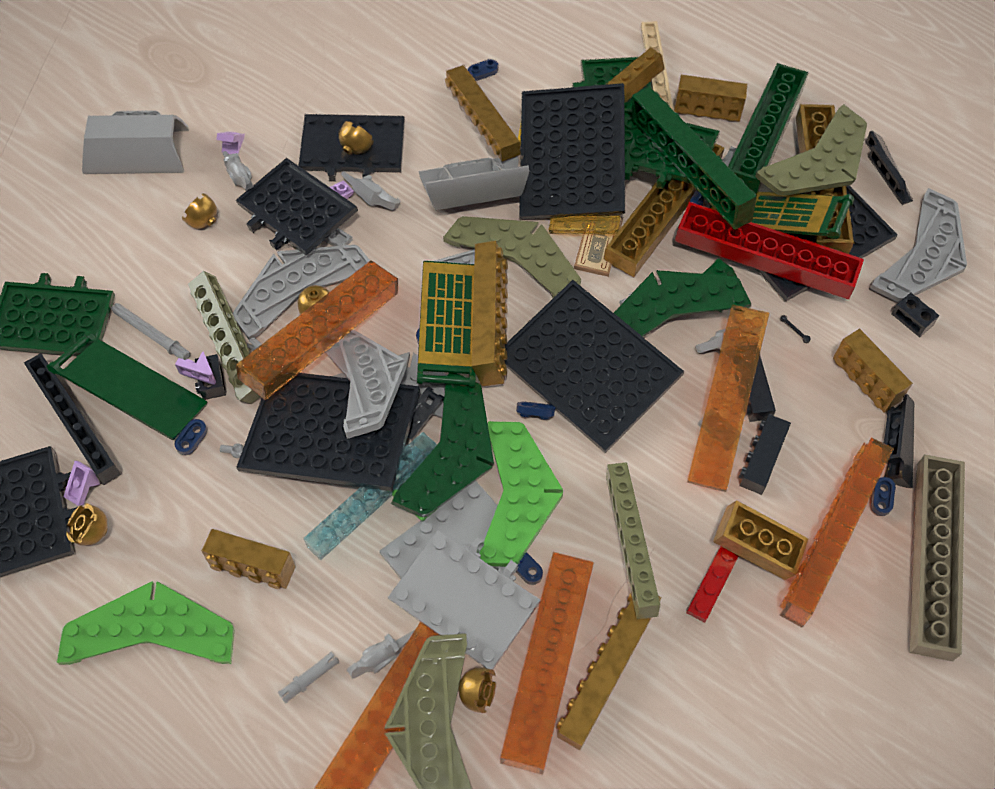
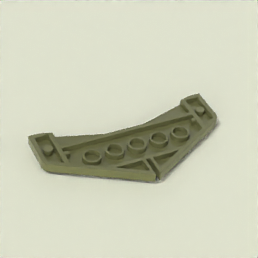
[755,104,867,196]
[443,216,581,298]
[384,633,472,789]

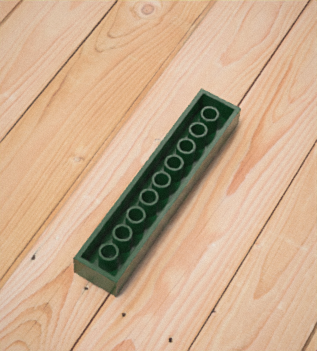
[728,63,809,196]
[632,86,757,230]

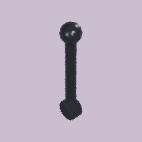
[780,315,811,343]

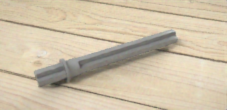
[111,303,190,360]

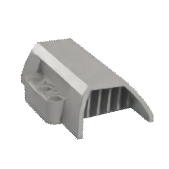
[82,111,189,174]
[419,156,529,210]

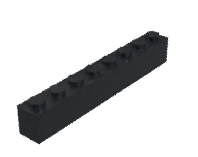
[24,353,121,485]

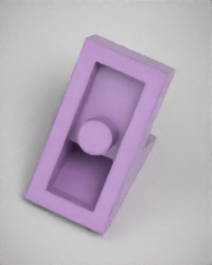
[217,131,245,154]
[175,352,216,385]
[63,461,100,506]

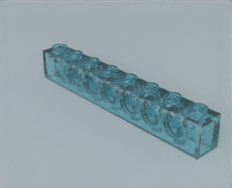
[304,432,437,561]

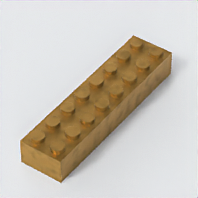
[472,241,508,386]

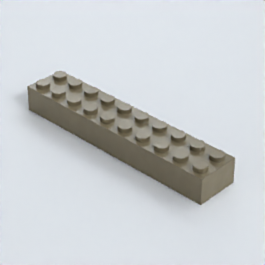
[910,454,965,661]

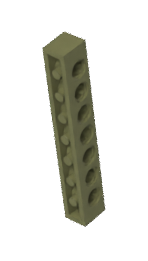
[188,271,266,404]
[606,462,661,619]

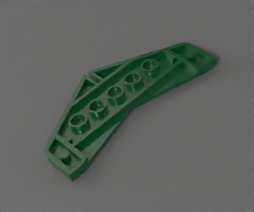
[614,270,751,337]
[391,373,494,517]

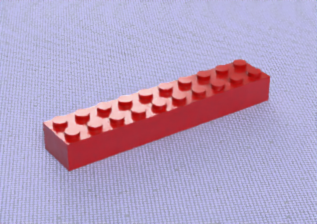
[675,202,864,300]

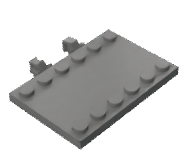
[380,481,505,579]
[388,530,540,670]

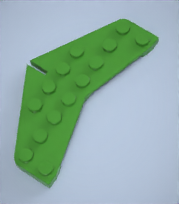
[479,421,563,567]
[57,581,235,665]

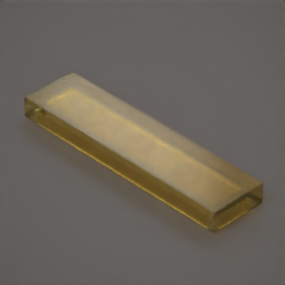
[549,216,621,234]

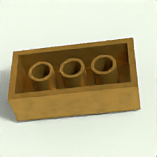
[674,74,748,122]
[833,328,913,413]
[713,500,809,580]
[201,528,296,589]

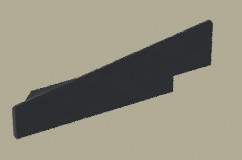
[865,131,913,205]
[882,394,915,488]

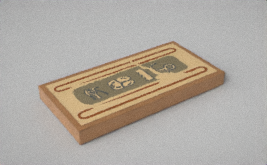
[574,214,624,277]

